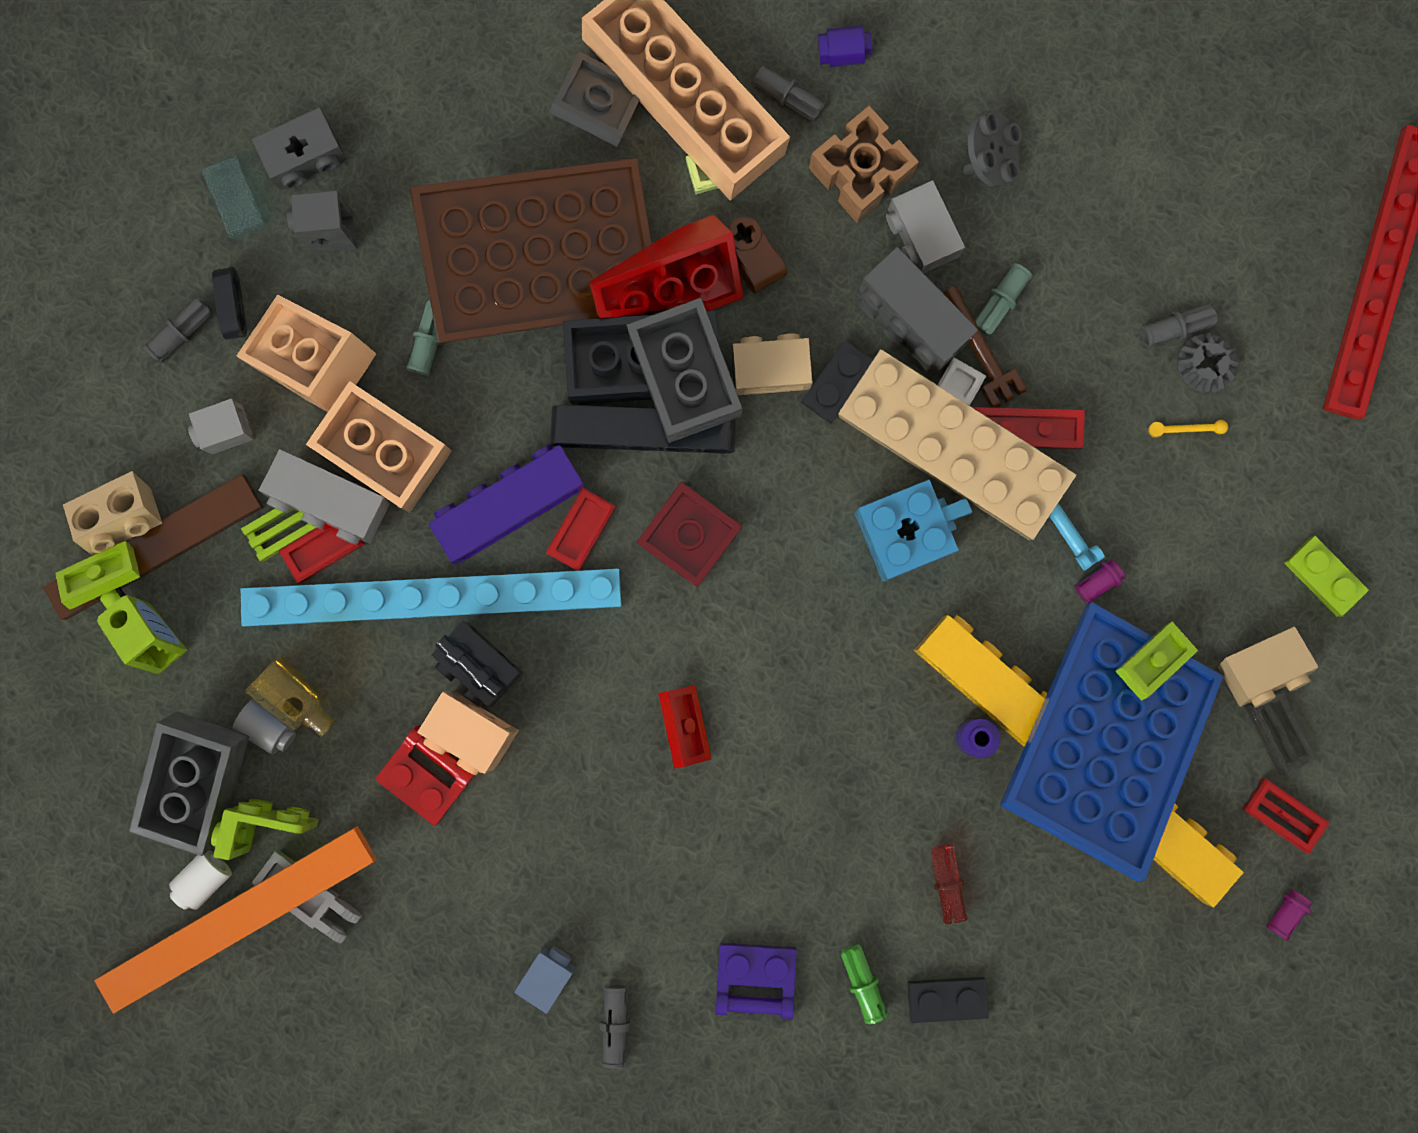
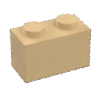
[732,334,812,395]
[1218,627,1318,707]

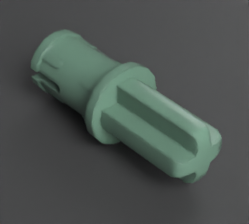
[974,263,1033,335]
[406,300,442,376]

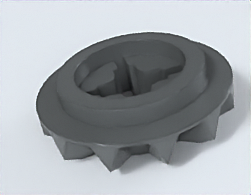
[1177,332,1240,393]

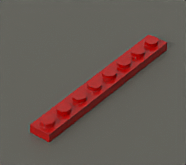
[1322,125,1418,420]

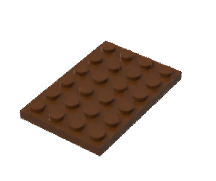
[410,158,652,344]

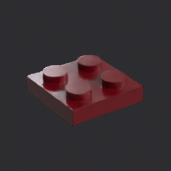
[636,482,742,588]

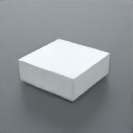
[937,358,986,406]

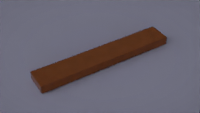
[43,474,264,620]

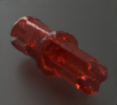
[931,844,968,924]

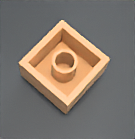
[417,691,519,775]

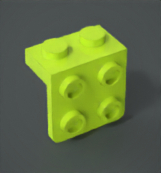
[211,799,319,860]

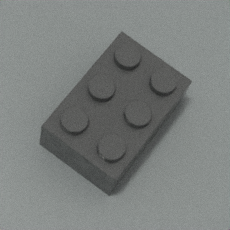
[856,247,978,376]
[627,298,742,443]
[129,712,249,856]

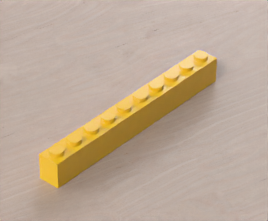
[914,615,1244,908]

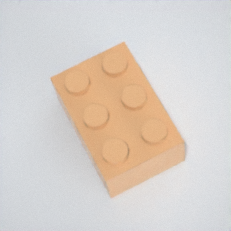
[306,381,452,513]

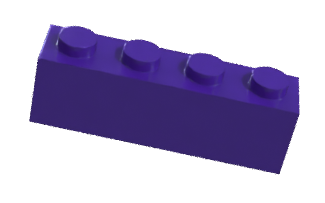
[428,445,586,565]

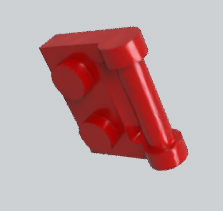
[375,725,475,826]

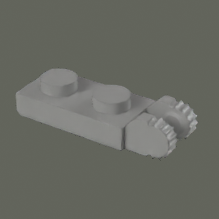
[252,850,362,943]

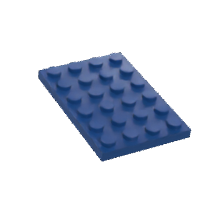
[1000,602,1224,882]

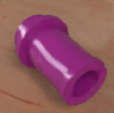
[1074,559,1126,605]
[1265,889,1313,941]

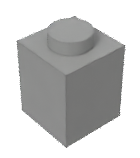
[188,398,255,454]

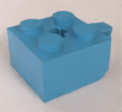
[854,480,972,582]

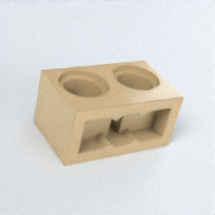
[63,471,162,556]

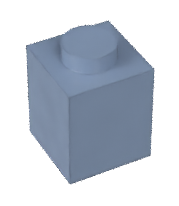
[514,946,575,1014]

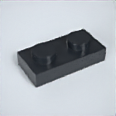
[801,340,873,424]
[907,977,989,1023]

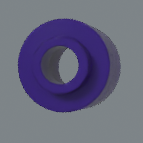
[818,25,872,68]
[956,718,1000,758]

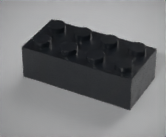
[563,311,718,405]

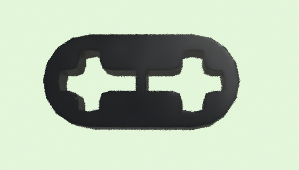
[212,267,247,340]

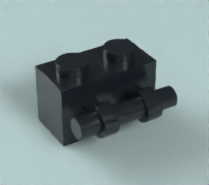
[431,621,523,707]

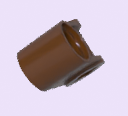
[728,217,787,294]

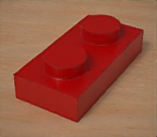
[658,685,712,769]

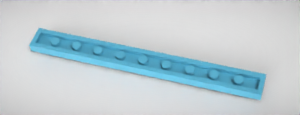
[240,569,622,627]

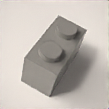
[886,180,965,274]

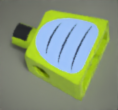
[97,587,188,674]

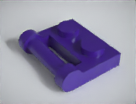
[715,943,797,1020]

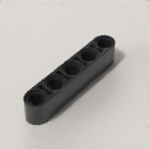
[550,405,736,454]

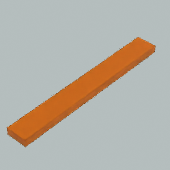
[94,826,377,1014]

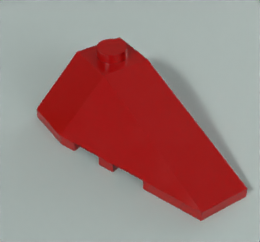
[589,215,744,318]

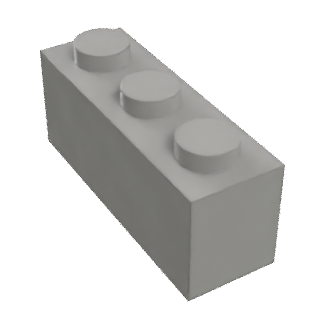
[258,449,390,545]

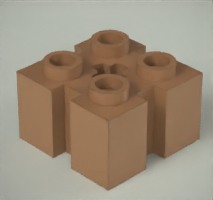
[809,105,919,223]

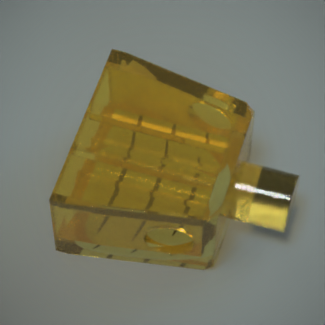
[244,655,335,738]

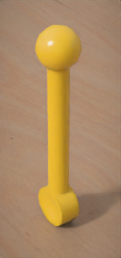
[1148,420,1229,438]

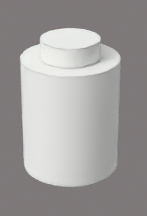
[169,850,232,910]

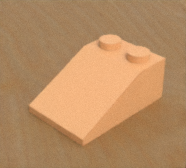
[236,295,376,412]

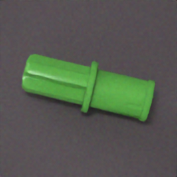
[841,944,888,1024]

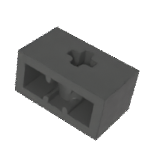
[252,107,347,190]
[287,190,357,253]

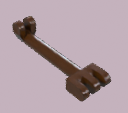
[943,285,1026,408]

